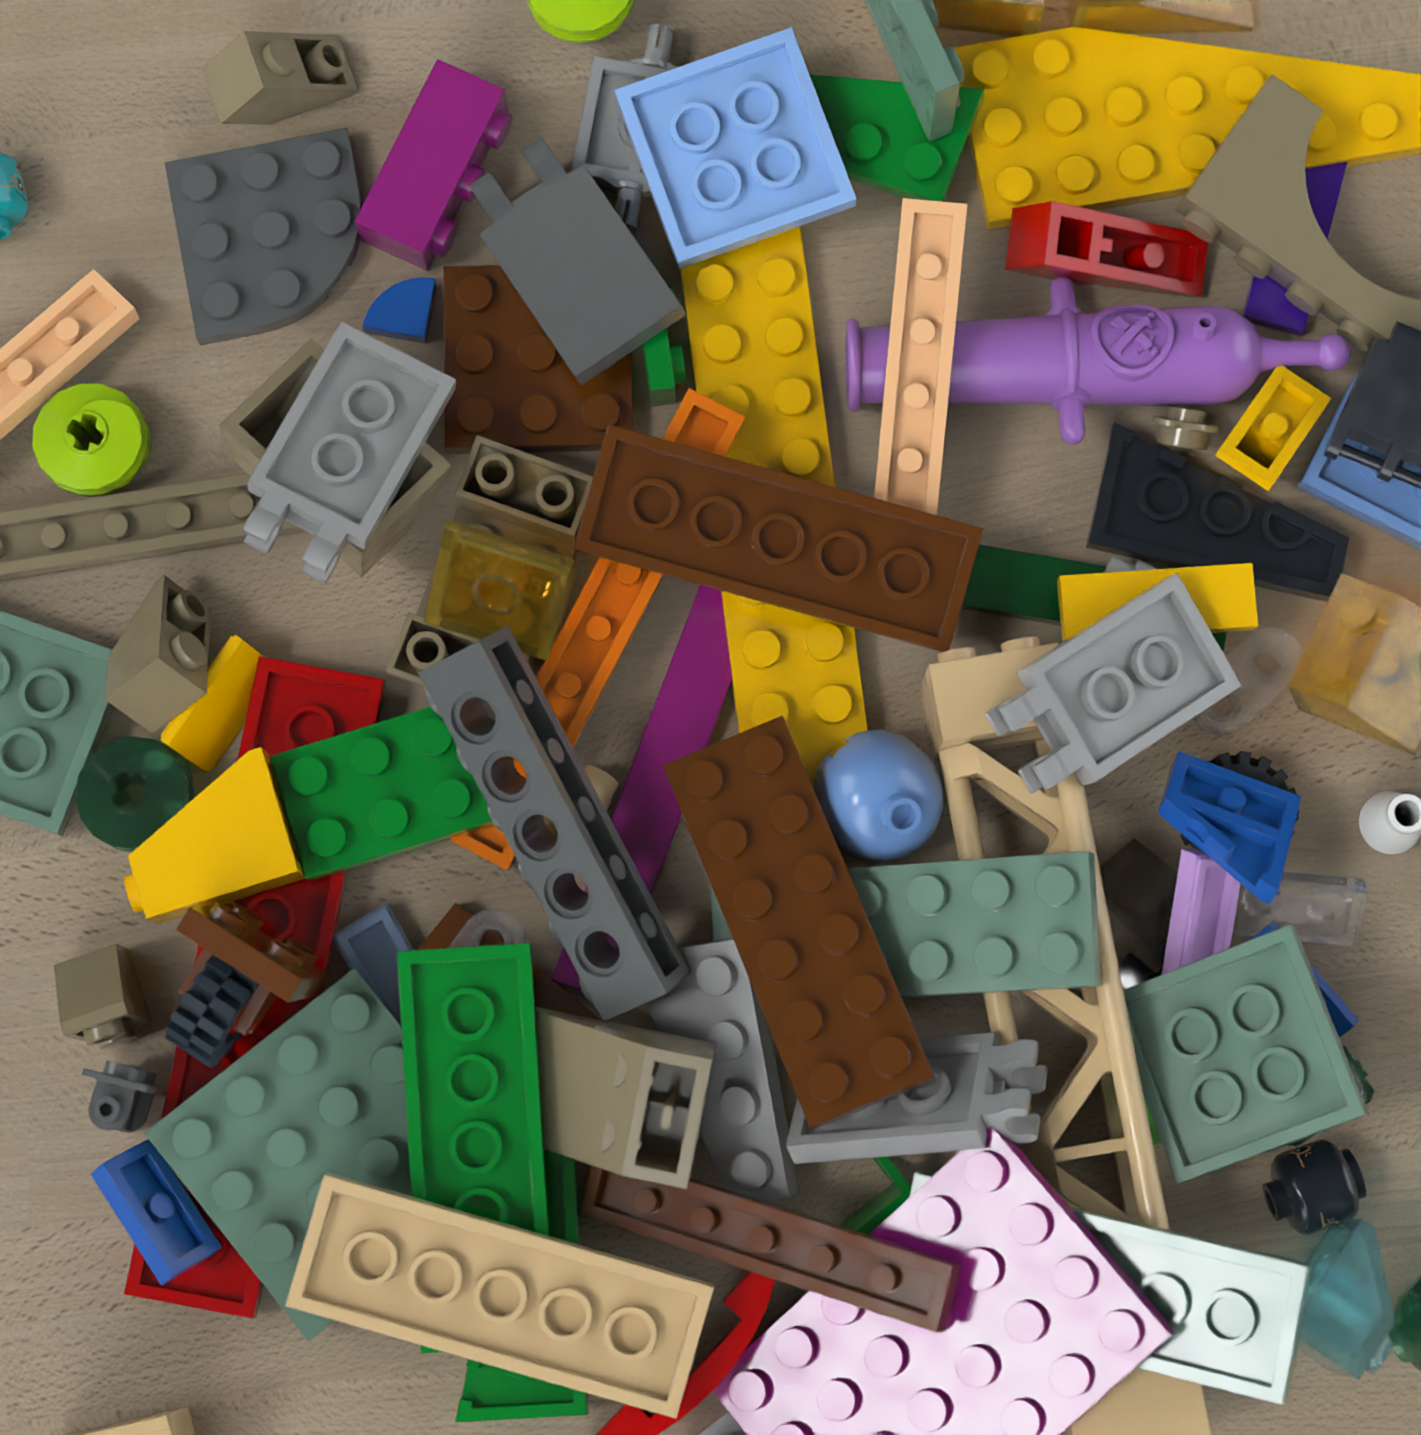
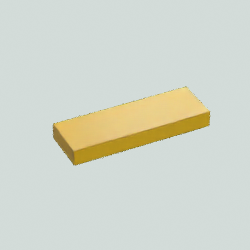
[1057,563,1258,643]

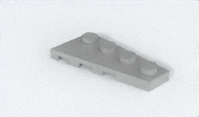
[646,938,800,1201]

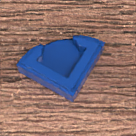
[362,277,437,343]

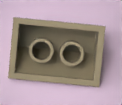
[220,338,452,578]

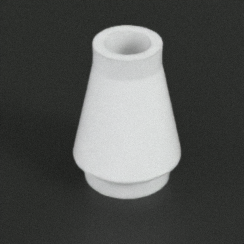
[1359,791,1421,854]

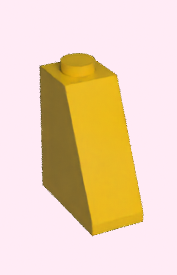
[124,747,305,925]

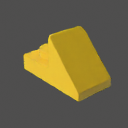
[1215,366,1332,491]

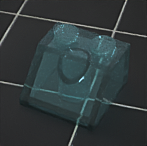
[1297,1218,1395,1380]

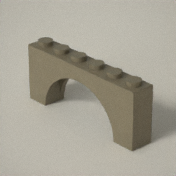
[1174,74,1421,352]

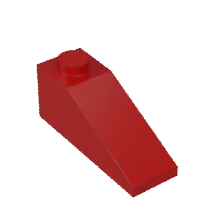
[1005,201,1208,298]

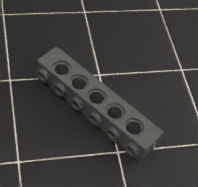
[418,626,691,1022]

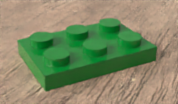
[270,706,493,882]

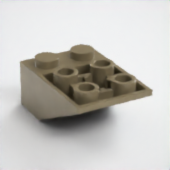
[535,1007,717,1189]

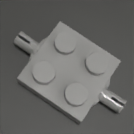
[571,24,678,232]

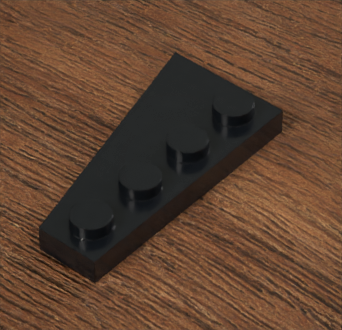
[1086,422,1349,603]

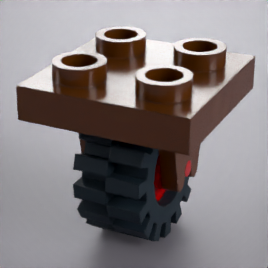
[165,901,329,1068]

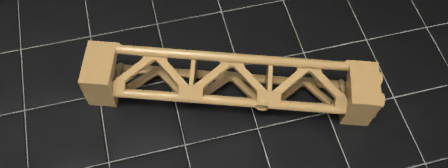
[920,636,1211,1435]

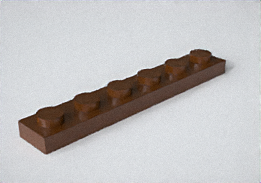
[579,1165,962,1333]

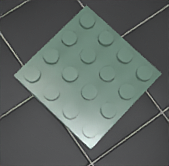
[144,968,412,1342]

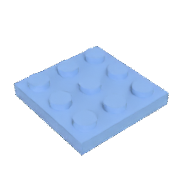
[614,27,856,269]

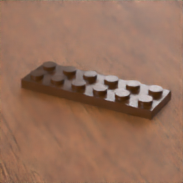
[573,424,983,652]
[662,715,935,1130]

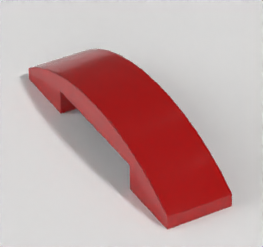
[596,1271,775,1435]

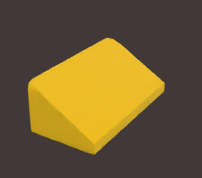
[160,635,264,772]

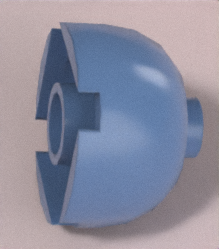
[812,729,944,863]

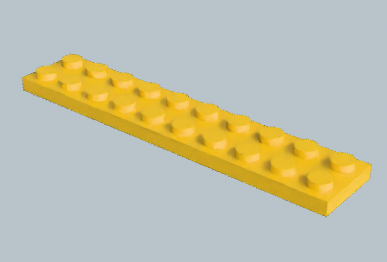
[680,226,868,785]

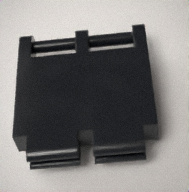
[1323,321,1421,489]

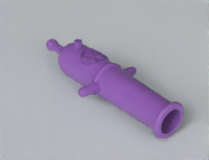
[845,276,1351,445]

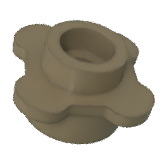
[1153,406,1219,450]

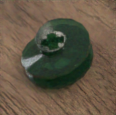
[75,736,195,852]

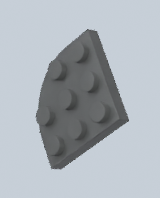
[165,128,362,346]

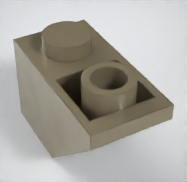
[202,31,358,125]
[105,575,211,734]
[54,943,152,1049]

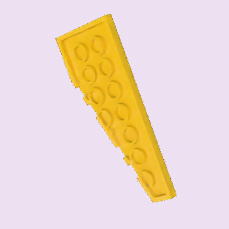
[953,27,1421,230]

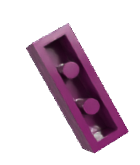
[355,59,512,271]

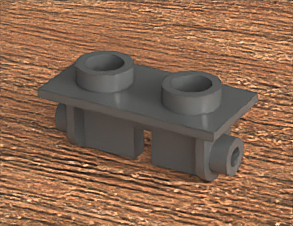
[82,1060,167,1133]

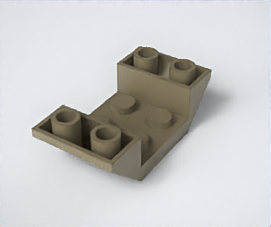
[385,435,593,712]

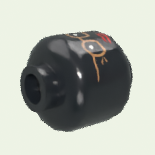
[1262,1139,1366,1235]

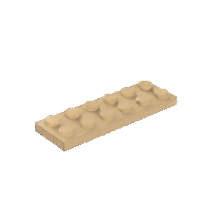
[285,1172,714,1418]

